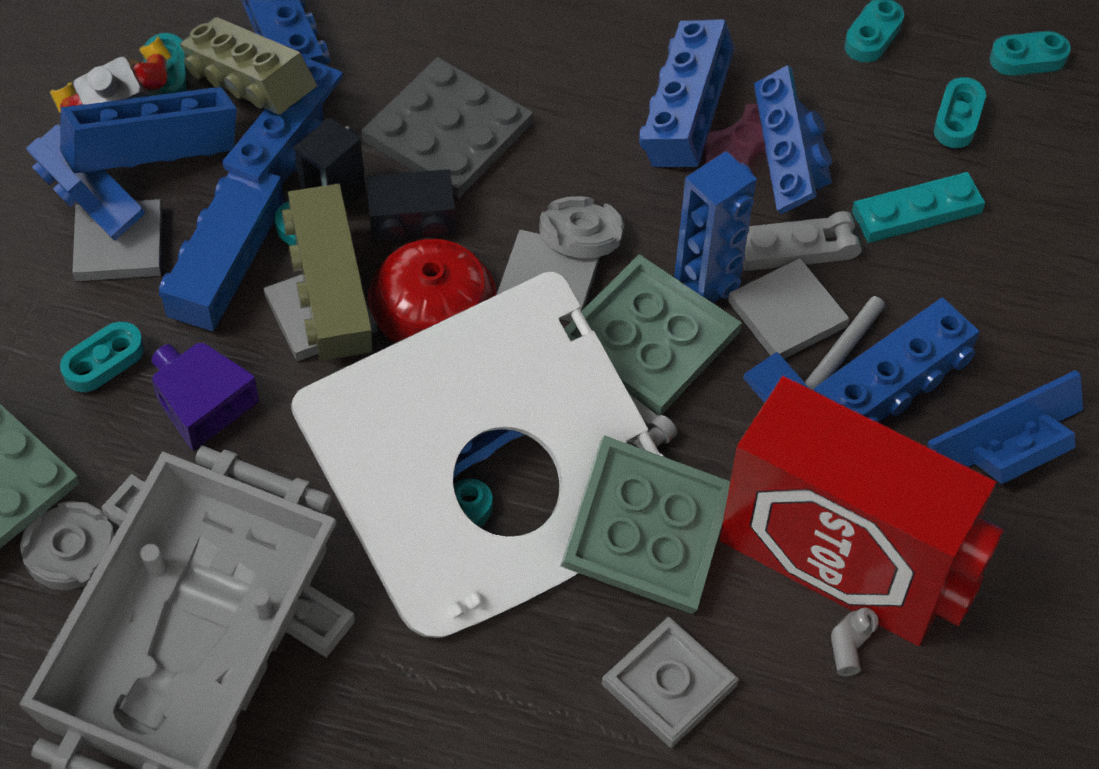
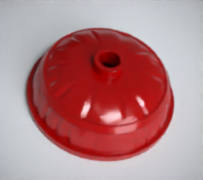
[368,239,497,344]

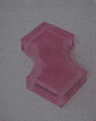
[705,104,766,166]

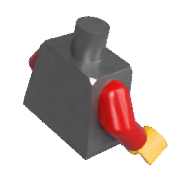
[50,37,172,113]

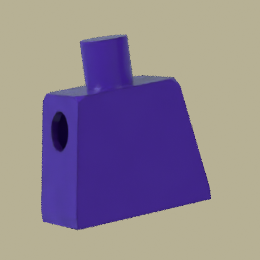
[152,343,259,451]

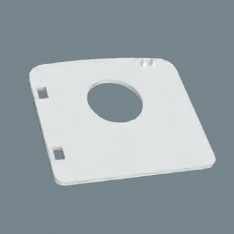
[291,272,663,638]

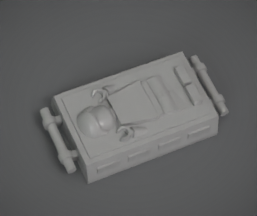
[20,446,336,769]

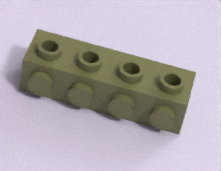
[180,17,317,115]
[282,184,372,361]

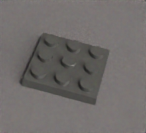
[362,57,533,199]

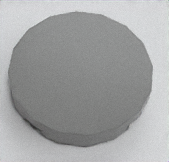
[539,196,624,258]
[20,501,115,590]

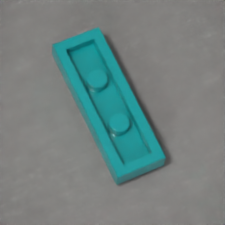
[852,172,985,243]

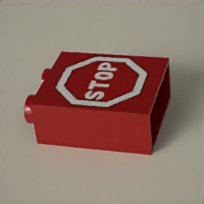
[719,376,1005,646]

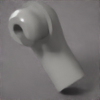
[831,608,879,676]

